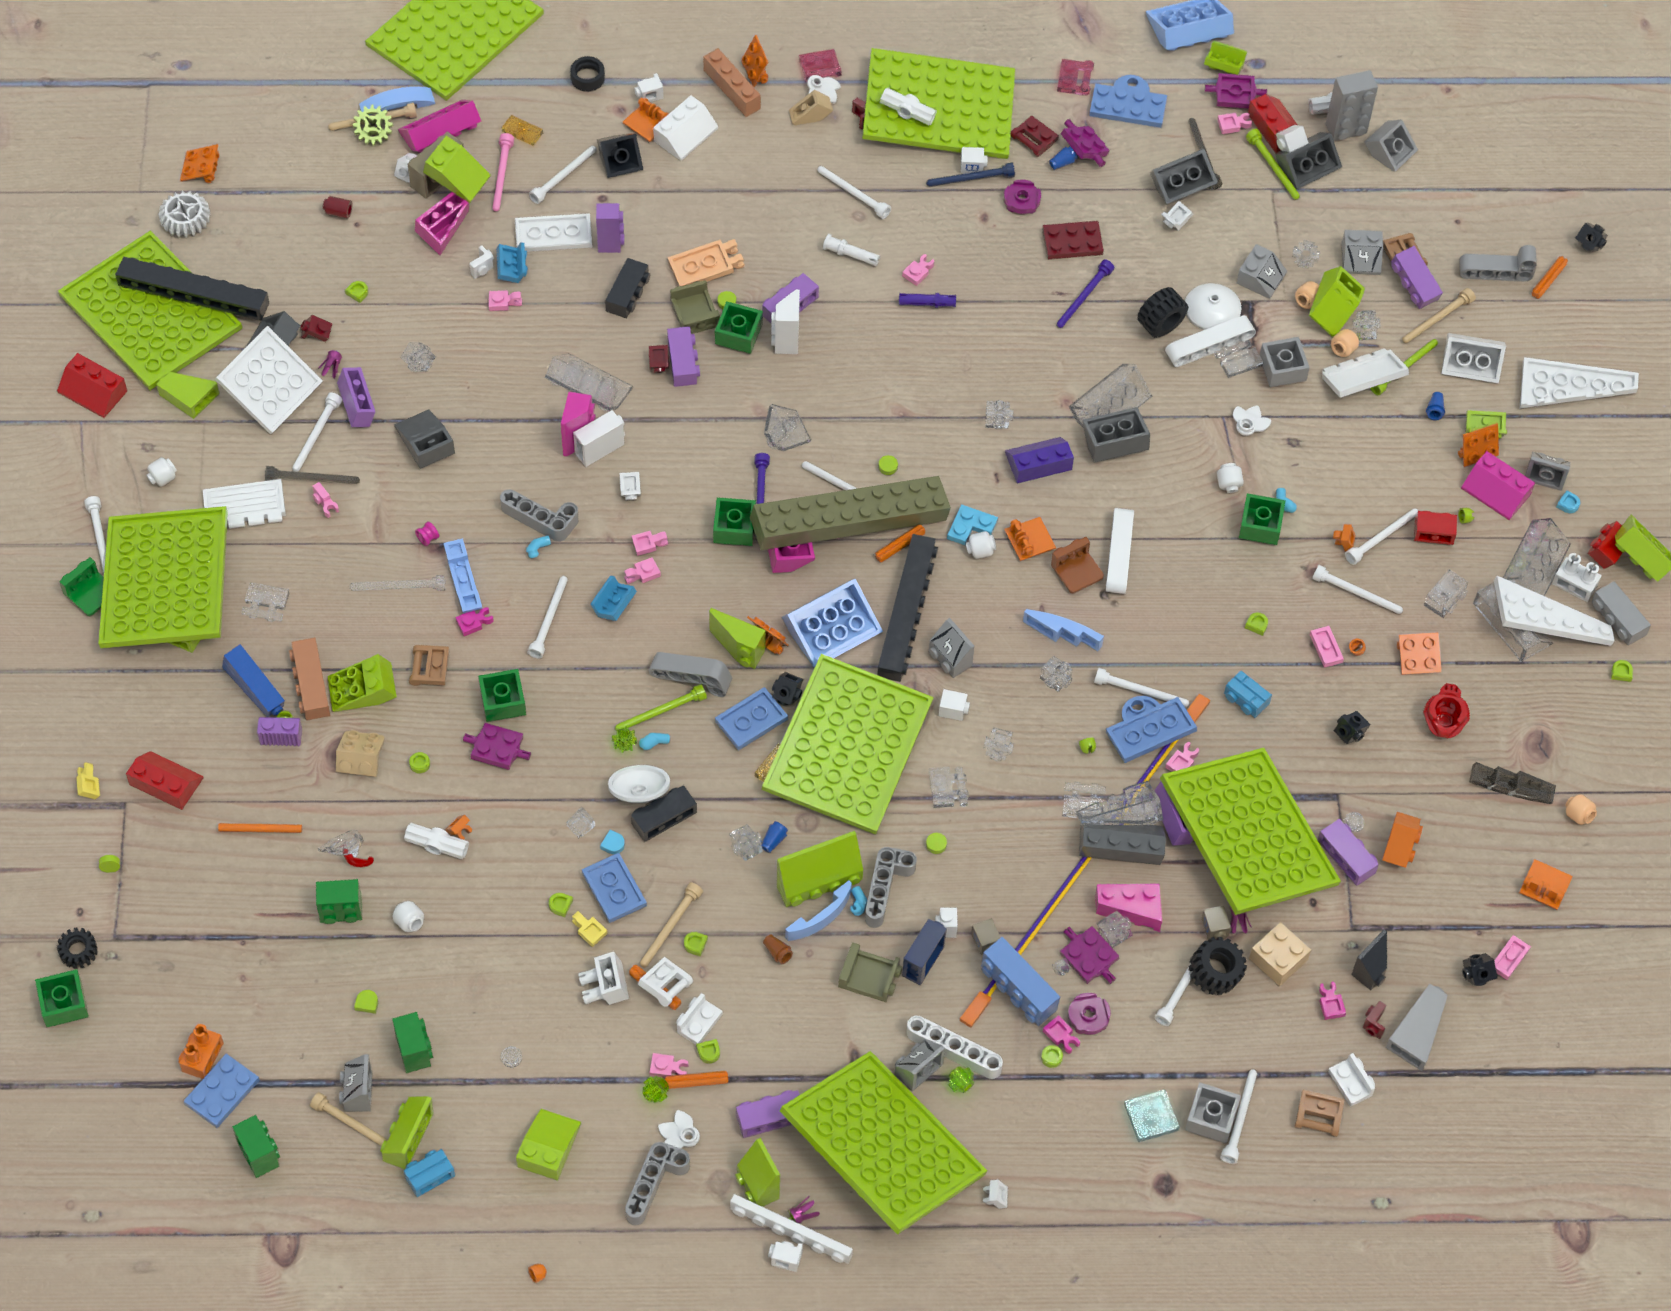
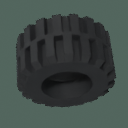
[1137,287,1189,338]
[1189,937,1247,995]

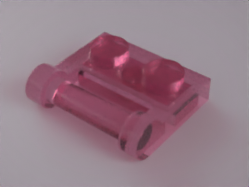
[799,49,842,82]
[1057,59,1094,95]

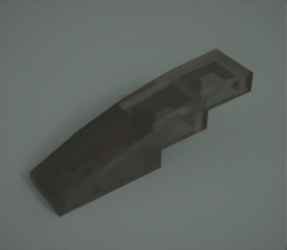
[1469,762,1556,804]

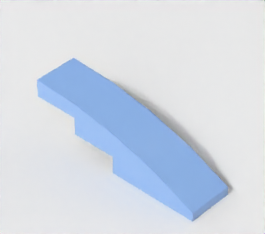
[1023,609,1104,651]

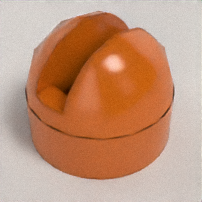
[1349,638,1366,656]
[528,1263,547,1283]

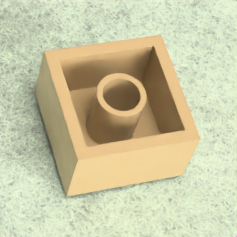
[1249,922,1311,987]

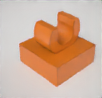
[1333,524,1356,552]
[445,814,472,840]

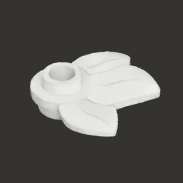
[807,75,841,104]
[1233,406,1271,436]
[658,1110,699,1148]

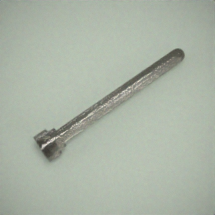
[1188,118,1223,190]
[265,465,360,484]

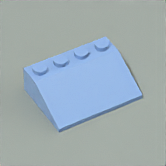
[1146,0,1234,50]
[782,579,883,668]

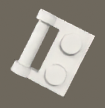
[638,957,693,1007]

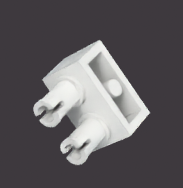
[1552,553,1602,602]
[578,951,629,1005]

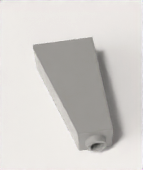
[1386,984,1448,1071]

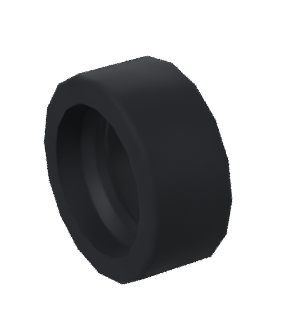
[570,56,605,92]

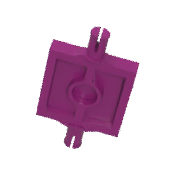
[1204,73,1267,109]
[1061,119,1110,167]
[463,723,531,770]
[1060,926,1119,984]

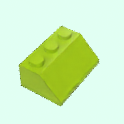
[1615,514,1671,582]
[380,1096,433,1169]

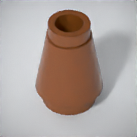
[763,934,793,964]

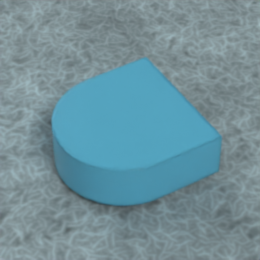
[1556,490,1580,513]
[600,830,625,854]

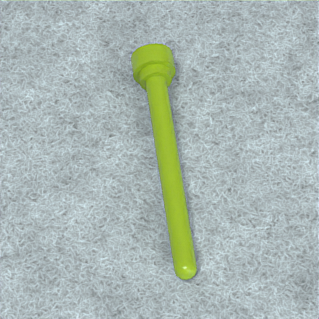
[1246,129,1300,200]
[1370,339,1438,396]
[615,684,707,732]

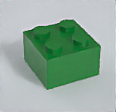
[715,301,763,354]
[1239,493,1286,545]
[713,497,756,546]
[478,669,526,722]
[316,879,362,924]
[35,969,89,1028]
[392,1012,434,1074]
[232,1115,280,1178]

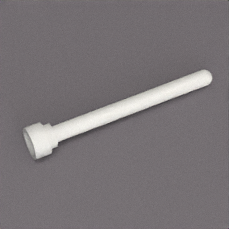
[529,146,596,204]
[817,166,891,219]
[292,392,342,472]
[802,461,856,490]
[84,496,106,573]
[1345,508,1418,565]
[1312,565,1403,614]
[527,576,567,659]
[1094,668,1189,707]
[1154,963,1192,1026]
[1220,1070,1257,1164]

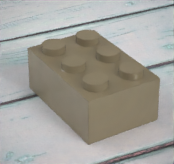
[408,132,464,199]

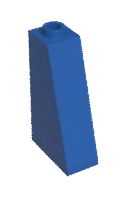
[222,644,285,717]

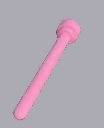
[492,133,514,212]

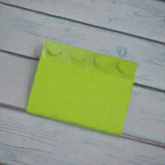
[777,831,863,908]

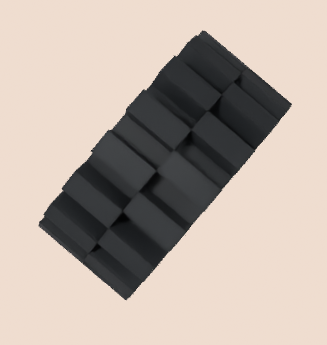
[57,928,98,969]

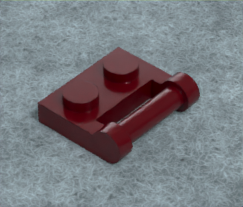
[1010,115,1059,157]

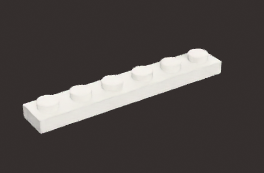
[730,1194,853,1264]

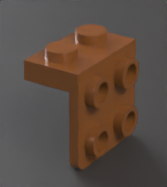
[1051,537,1104,594]

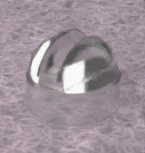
[1051,958,1070,976]

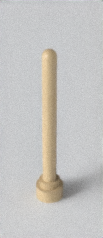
[328,103,417,130]
[1402,288,1476,343]
[640,882,703,967]
[310,1092,388,1146]

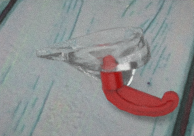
[317,830,374,867]

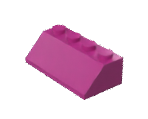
[398,99,482,153]

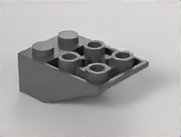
[394,409,455,469]

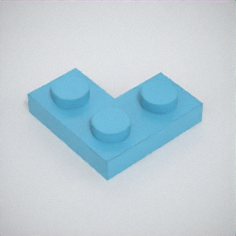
[947,504,998,545]

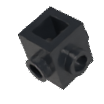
[1575,223,1608,252]
[772,672,804,706]
[1333,711,1371,744]
[1462,953,1498,986]

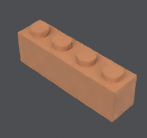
[703,48,761,117]
[289,637,330,721]

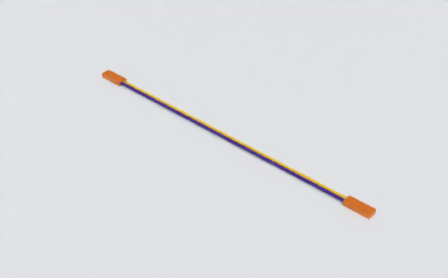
[960,694,1210,1028]

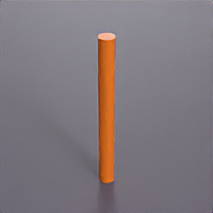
[218,823,302,833]

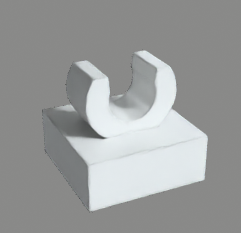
[983,1179,1008,1209]

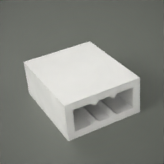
[573,410,625,467]

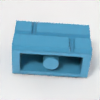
[1224,671,1272,718]
[403,1149,455,1198]

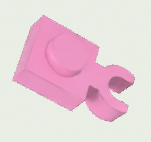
[1217,113,1252,134]
[902,254,934,286]
[1165,742,1199,772]
[650,1053,688,1078]

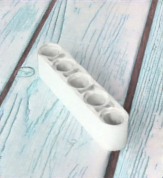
[1165,315,1256,367]
[1106,508,1134,594]
[907,1016,1003,1079]

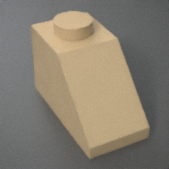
[789,89,833,125]

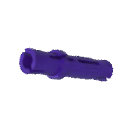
[899,293,956,308]

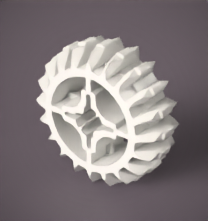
[159,190,210,238]

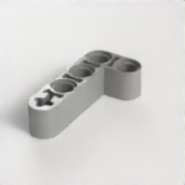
[1459,245,1537,281]
[500,490,579,542]
[649,652,732,697]
[865,847,917,928]
[625,1142,690,1226]

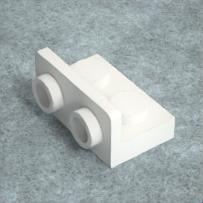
[676,993,723,1045]
[1328,1053,1375,1107]

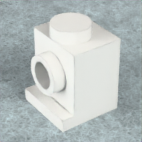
[634,73,663,102]
[935,908,957,938]
[768,1241,803,1272]

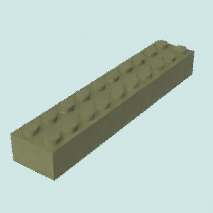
[750,476,951,550]

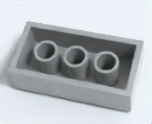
[1325,70,1378,141]

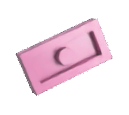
[1310,626,1344,668]
[1494,935,1531,980]

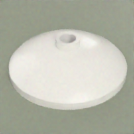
[1185,283,1241,330]
[608,765,670,803]

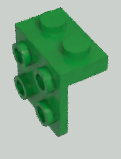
[59,557,104,616]

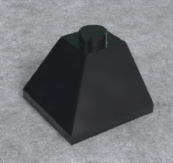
[596,133,644,178]
[1351,930,1387,990]

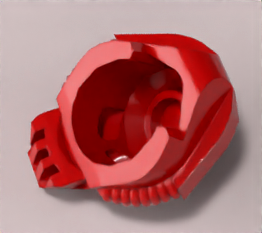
[1423,683,1470,739]

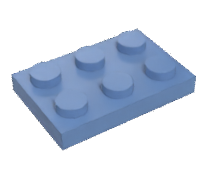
[715,687,788,751]
[582,853,647,923]
[184,1053,260,1128]

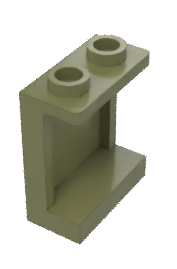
[670,280,720,334]
[838,942,903,1002]

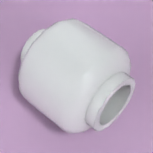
[146,457,177,487]
[1217,463,1244,493]
[966,531,996,559]
[393,901,424,932]

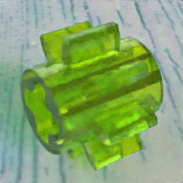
[612,726,637,753]
[948,1066,974,1093]
[642,1076,669,1103]

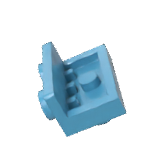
[496,242,528,283]
[591,576,637,621]

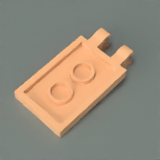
[668,239,745,286]

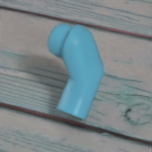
[1276,488,1297,513]
[526,535,551,558]
[639,733,670,750]
[850,886,868,916]

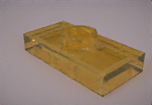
[502,115,543,146]

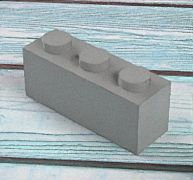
[1592,581,1651,646]

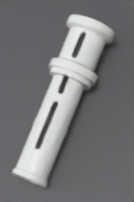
[823,234,880,266]

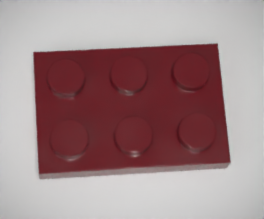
[1042,221,1104,260]

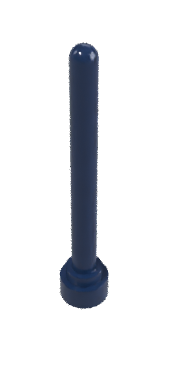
[926,162,1015,187]

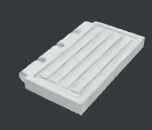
[1322,348,1409,398]
[203,479,286,529]

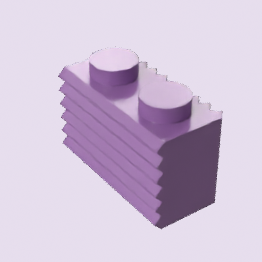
[257,717,302,747]

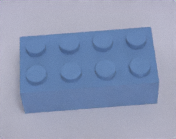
[981,937,1060,1027]

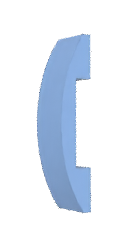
[359,87,435,115]
[444,538,482,613]
[785,881,852,941]

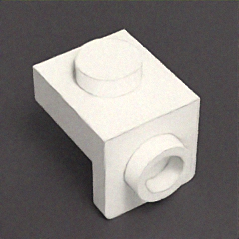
[394,153,417,183]
[1162,201,1193,231]
[469,245,494,279]
[619,472,641,500]

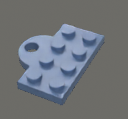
[1089,75,1167,128]
[1106,696,1197,763]

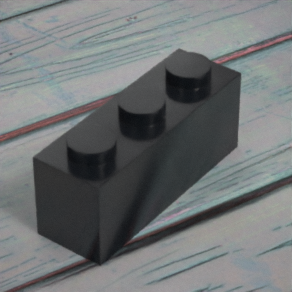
[605,258,651,319]
[631,785,697,842]

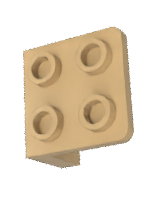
[336,730,385,777]

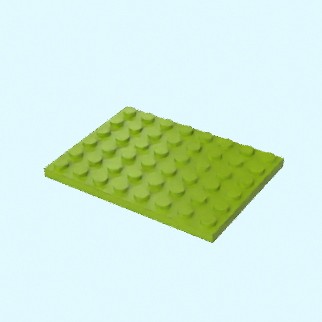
[365,0,544,101]
[862,48,1015,159]
[58,230,243,390]
[99,506,228,648]
[761,654,934,835]
[1160,748,1341,915]
[780,1051,987,1235]

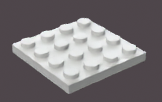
[215,326,323,434]

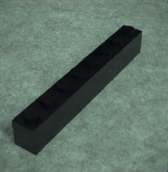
[115,257,270,321]
[877,534,938,682]

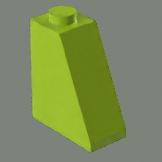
[157,372,220,419]

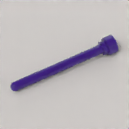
[1057,259,1115,328]
[754,453,770,538]

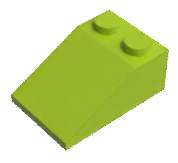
[423,136,491,203]
[709,608,765,669]
[516,1109,581,1181]
[735,1138,780,1207]

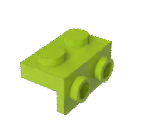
[1204,41,1247,75]
[1465,410,1507,439]

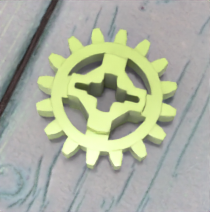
[353,104,393,146]

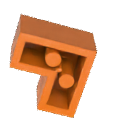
[1382,812,1423,868]

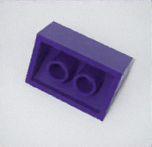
[1005,437,1074,484]

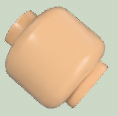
[1295,281,1319,309]
[1331,329,1359,357]
[1566,794,1597,825]

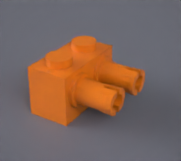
[178,1024,224,1079]

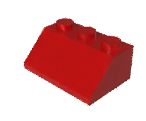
[1248,94,1298,153]
[57,353,127,418]
[126,751,204,810]

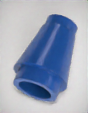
[1049,146,1078,170]
[1426,392,1445,420]
[760,821,788,853]

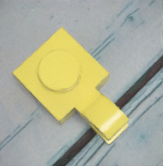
[76,762,100,799]
[572,911,608,947]

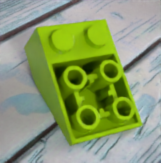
[1309,266,1365,337]
[327,654,396,712]

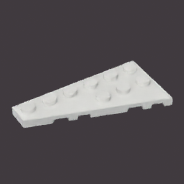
[1520,357,1639,408]
[1494,576,1615,646]

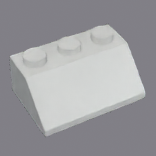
[653,95,718,161]
[771,290,800,354]
[1442,333,1506,383]

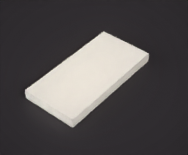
[515,214,592,252]

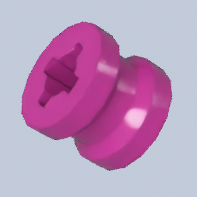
[415,521,440,546]

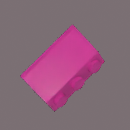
[561,392,596,457]
[1461,451,1535,520]
[768,542,815,573]

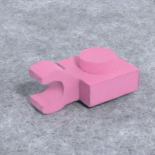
[489,290,522,311]
[312,482,339,518]
[632,531,668,556]
[624,557,661,584]

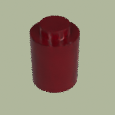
[323,196,353,219]

